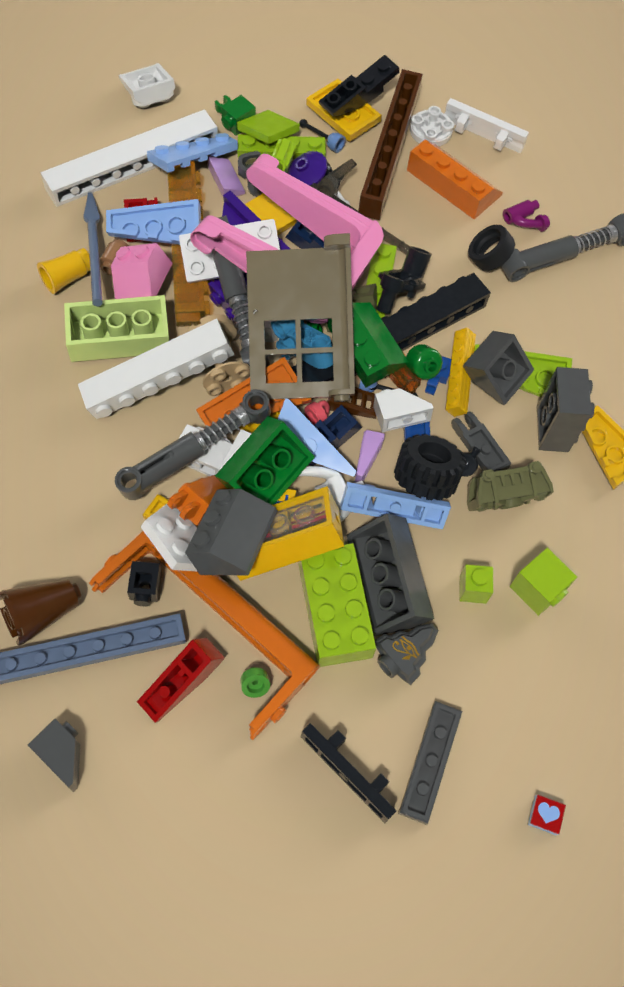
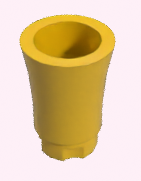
[37,248,90,294]

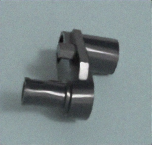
[376,246,432,314]

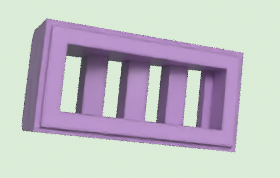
[354,430,385,483]

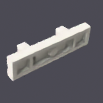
[445,98,529,153]

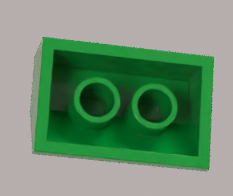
[328,302,409,388]
[215,416,315,505]

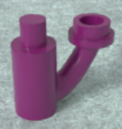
[503,200,550,232]

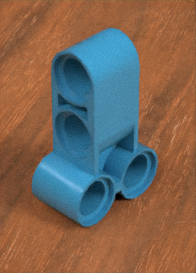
[271,320,333,369]

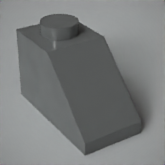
[28,719,80,792]

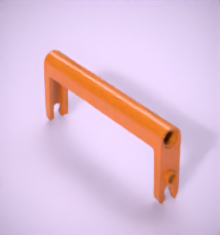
[89,531,320,740]

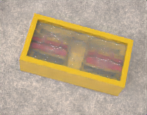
[237,486,344,581]

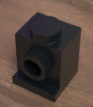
[127,561,162,607]

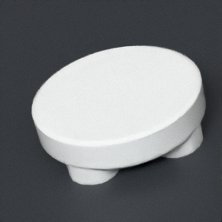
[410,106,454,146]

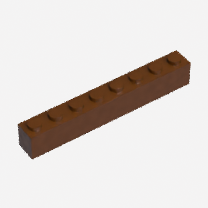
[358,69,423,220]

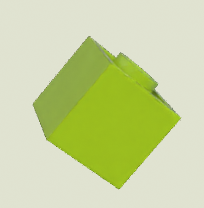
[510,547,577,616]

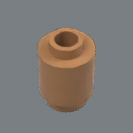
[99,239,128,275]

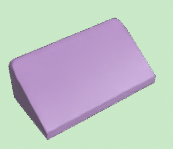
[208,156,245,197]

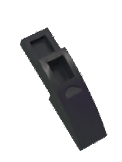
[319,55,399,117]

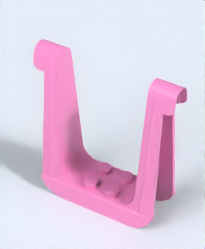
[190,154,384,324]

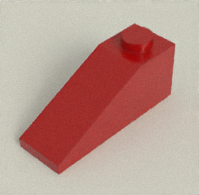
[137,638,225,723]

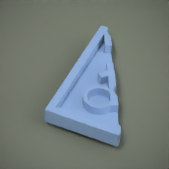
[278,398,356,477]

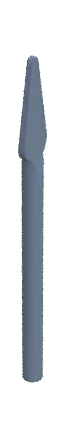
[83,192,103,307]

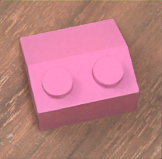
[111,243,173,299]

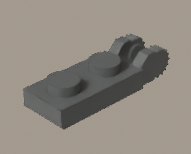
[451,411,511,472]

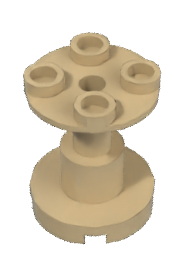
[187,314,250,396]

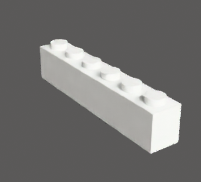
[78,319,234,419]

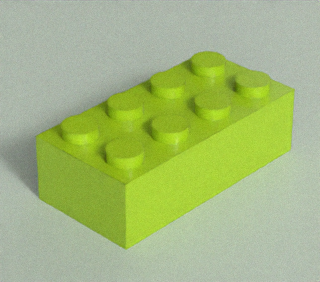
[298,543,376,667]

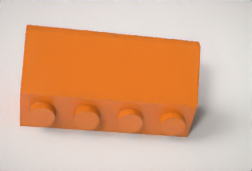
[407,140,503,219]

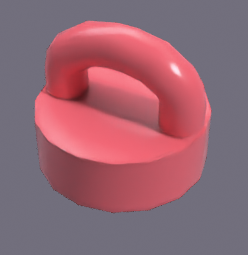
[304,400,330,425]

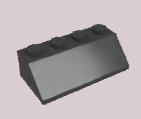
[346,513,434,636]

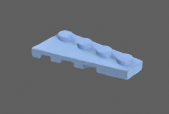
[147,133,238,173]
[106,199,201,245]

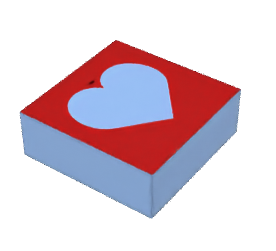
[528,794,566,836]

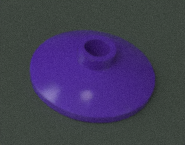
[287,151,328,187]

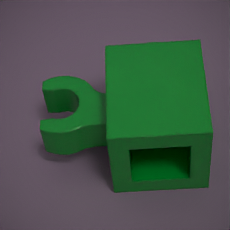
[215,95,256,136]

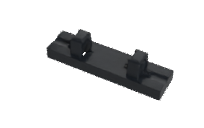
[301,723,397,823]

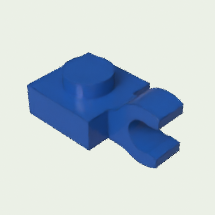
[425,356,451,395]

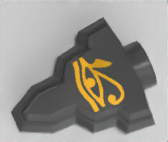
[375,623,439,685]

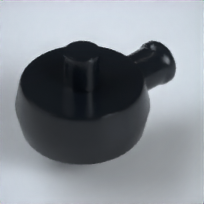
[462,446,481,477]

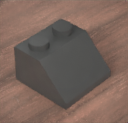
[463,331,534,405]

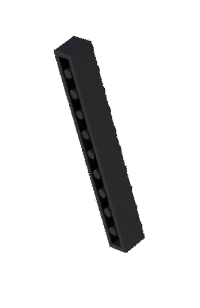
[291,273,491,407]

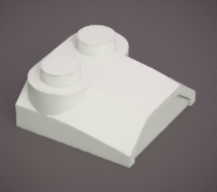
[119,63,175,108]

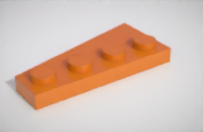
[196,357,312,426]

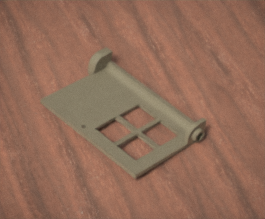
[246,233,355,402]

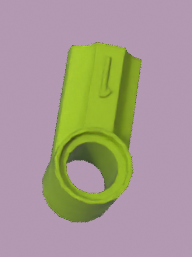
[272,138,296,173]

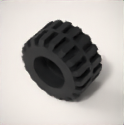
[394,434,466,500]

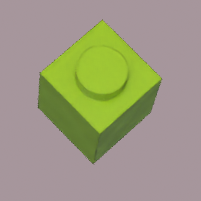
[459,564,493,604]

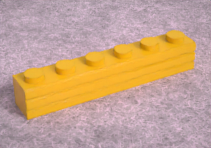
[445,327,476,417]

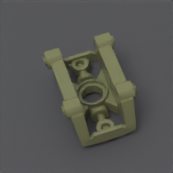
[467,461,554,512]

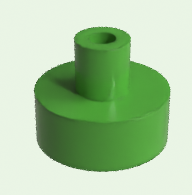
[240,667,270,698]

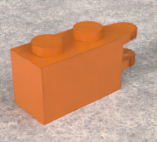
[167,475,227,526]

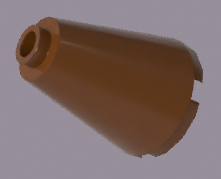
[0,580,82,645]

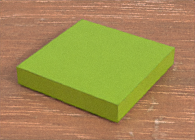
[237,110,300,145]

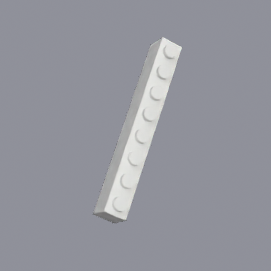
[40,109,218,207]

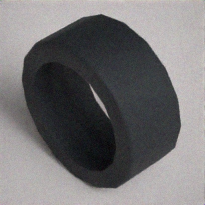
[468,225,515,271]

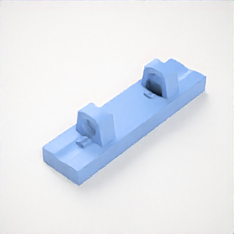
[340,482,451,530]

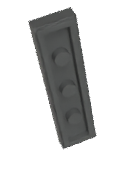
[398,701,463,825]

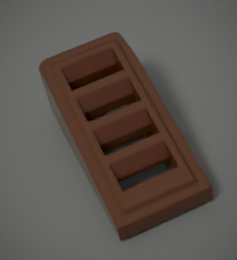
[328,387,376,419]

